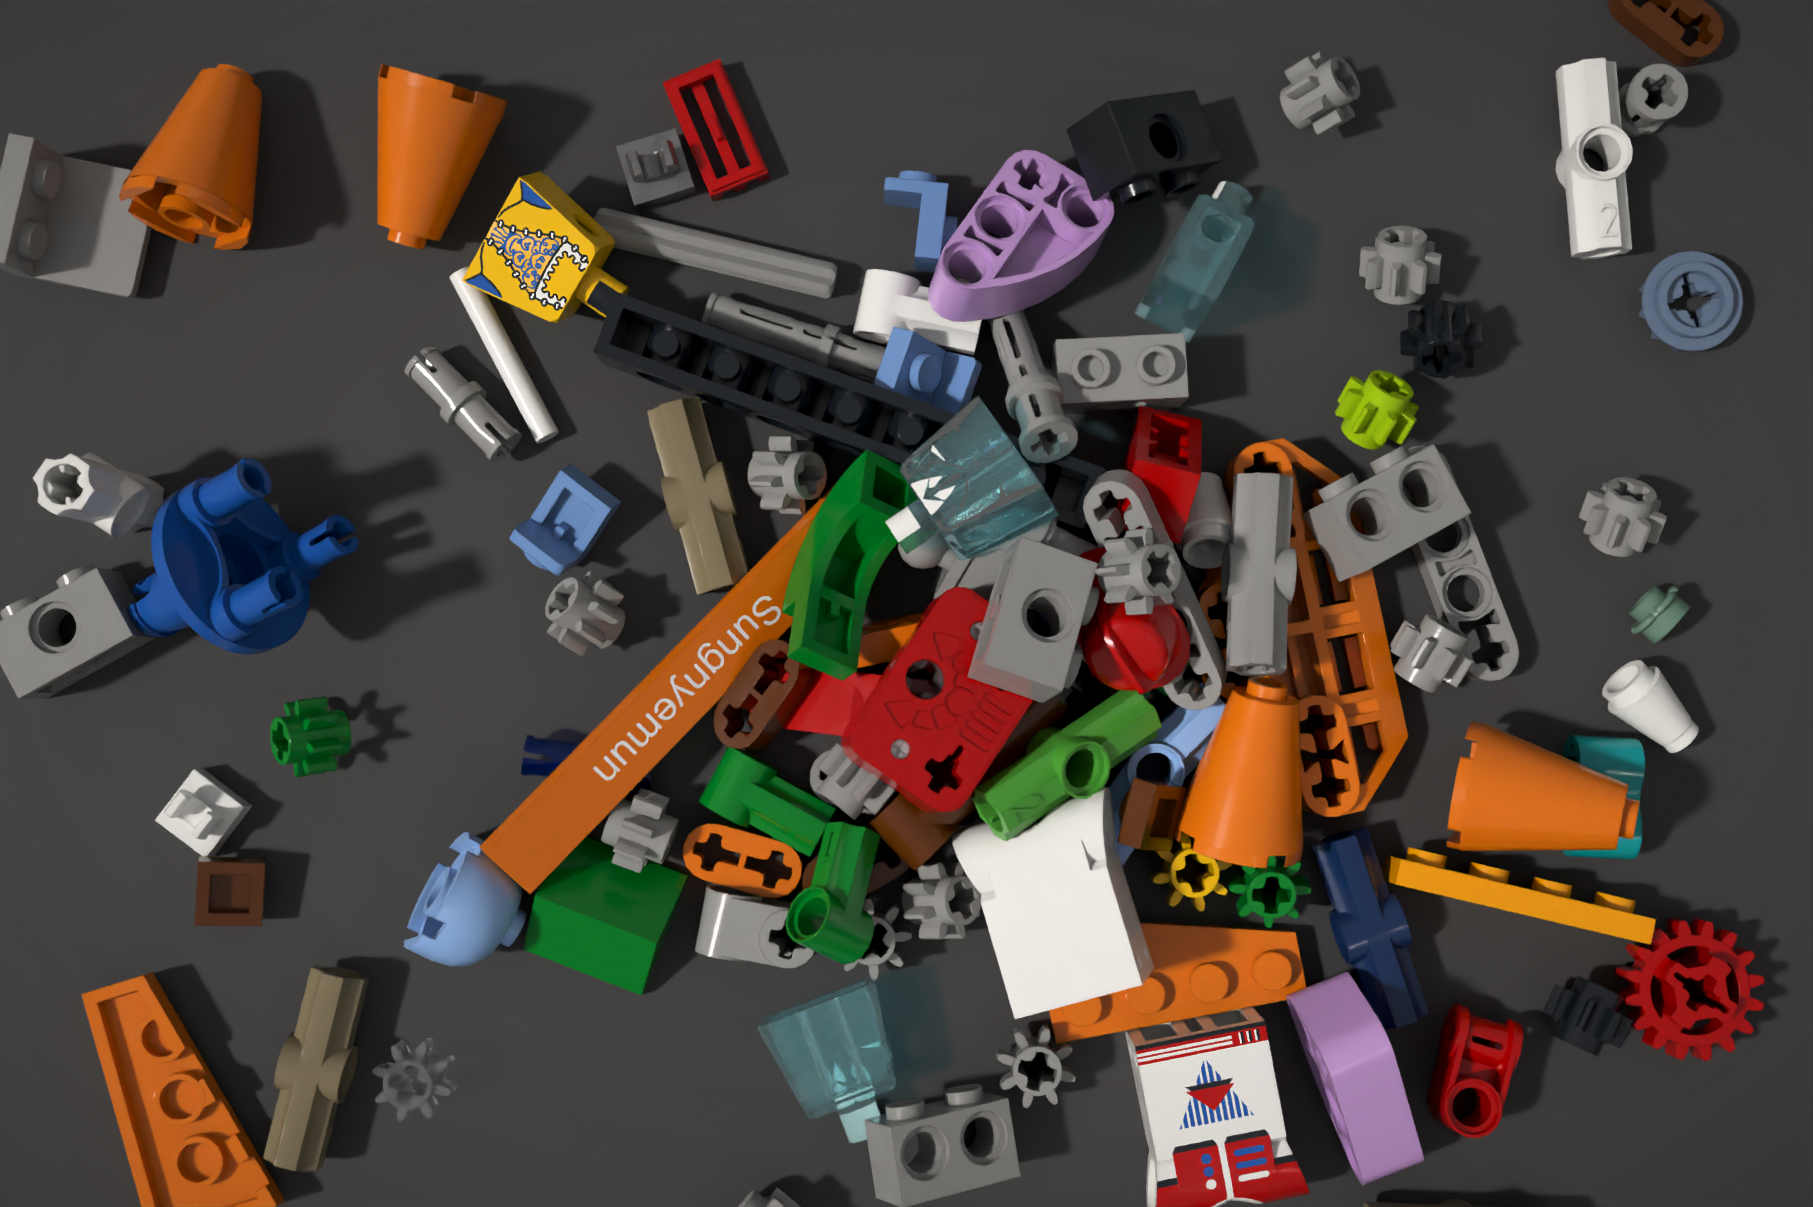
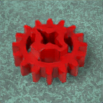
[1615,917,1765,1061]

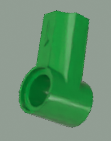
[698,747,836,857]
[786,822,880,965]

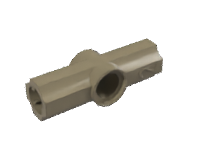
[647,397,750,596]
[263,965,370,1171]

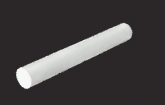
[449,267,559,444]

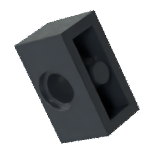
[1066,90,1222,205]

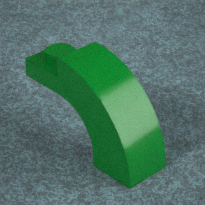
[782,449,921,681]

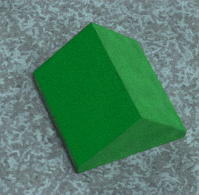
[523,835,689,996]

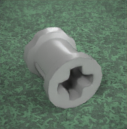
[1619,64,1688,137]

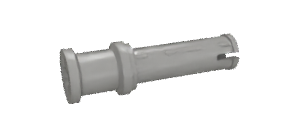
[986,309,1078,463]

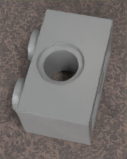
[1050,333,1189,415]
[967,536,1100,703]
[0,565,155,699]

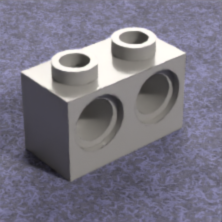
[1302,444,1471,582]
[864,1084,1020,1207]

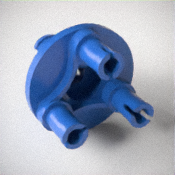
[127,458,358,655]

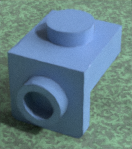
[884,170,958,272]
[509,464,621,576]

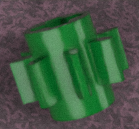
[270,696,351,777]
[1227,856,1311,928]

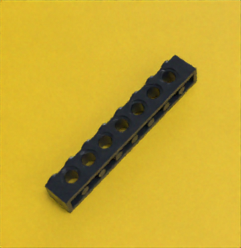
[593,291,1106,536]

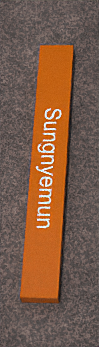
[479,482,837,894]

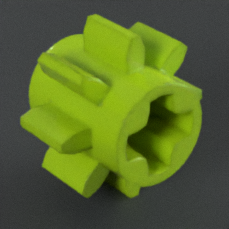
[1335,370,1419,450]

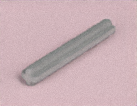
[594,208,838,299]

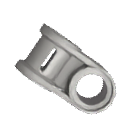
[695,885,815,968]

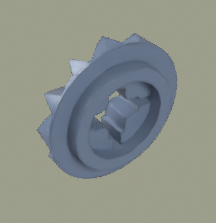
[1638,251,1743,352]

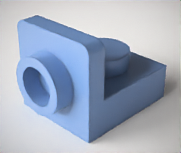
[874,327,982,415]

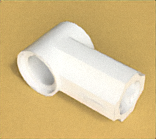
[853,269,982,356]

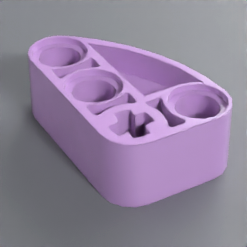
[928,150,1114,322]
[1286,972,1424,1186]

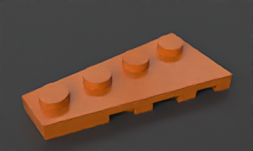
[1049,921,1306,1044]
[81,972,285,1207]

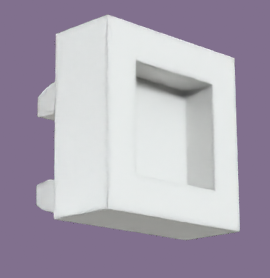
[155,768,252,857]

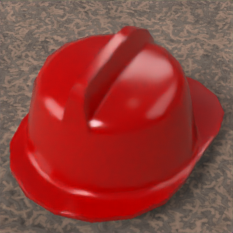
[1077,546,1191,695]

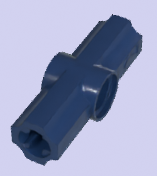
[1311,827,1429,1029]

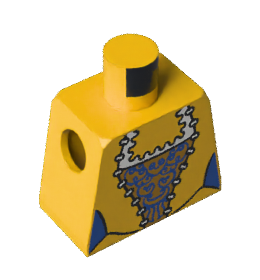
[462,171,629,323]

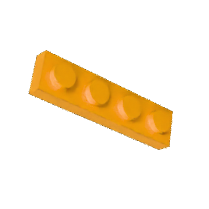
[1382,847,1656,945]

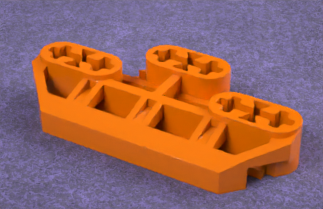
[1195,438,1408,817]

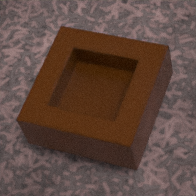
[1117,778,1187,851]
[194,856,266,927]

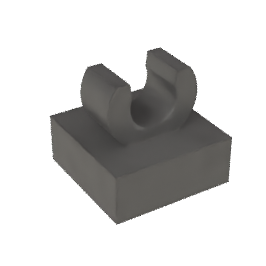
[616,128,697,212]

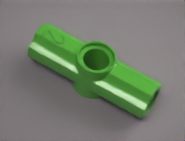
[972,690,1162,841]

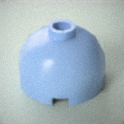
[404,832,526,967]

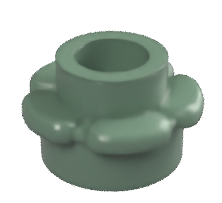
[1628,585,1690,643]

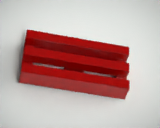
[662,58,770,202]

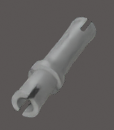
[702,292,886,384]

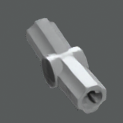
[1221,472,1297,677]

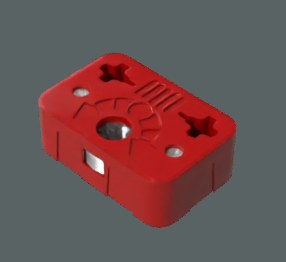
[841,587,1033,814]

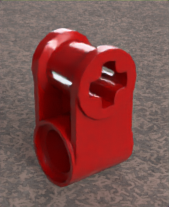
[1427,1003,1523,1138]

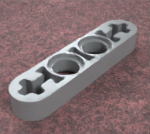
[1402,445,1519,682]
[1083,469,1228,710]

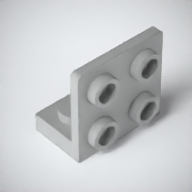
[0,133,152,299]

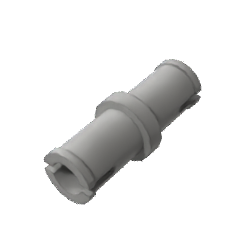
[405,345,522,462]

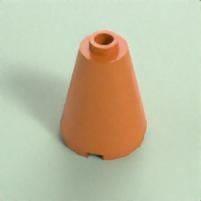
[119,64,263,250]
[377,64,508,250]
[1174,677,1303,868]
[1447,721,1640,851]

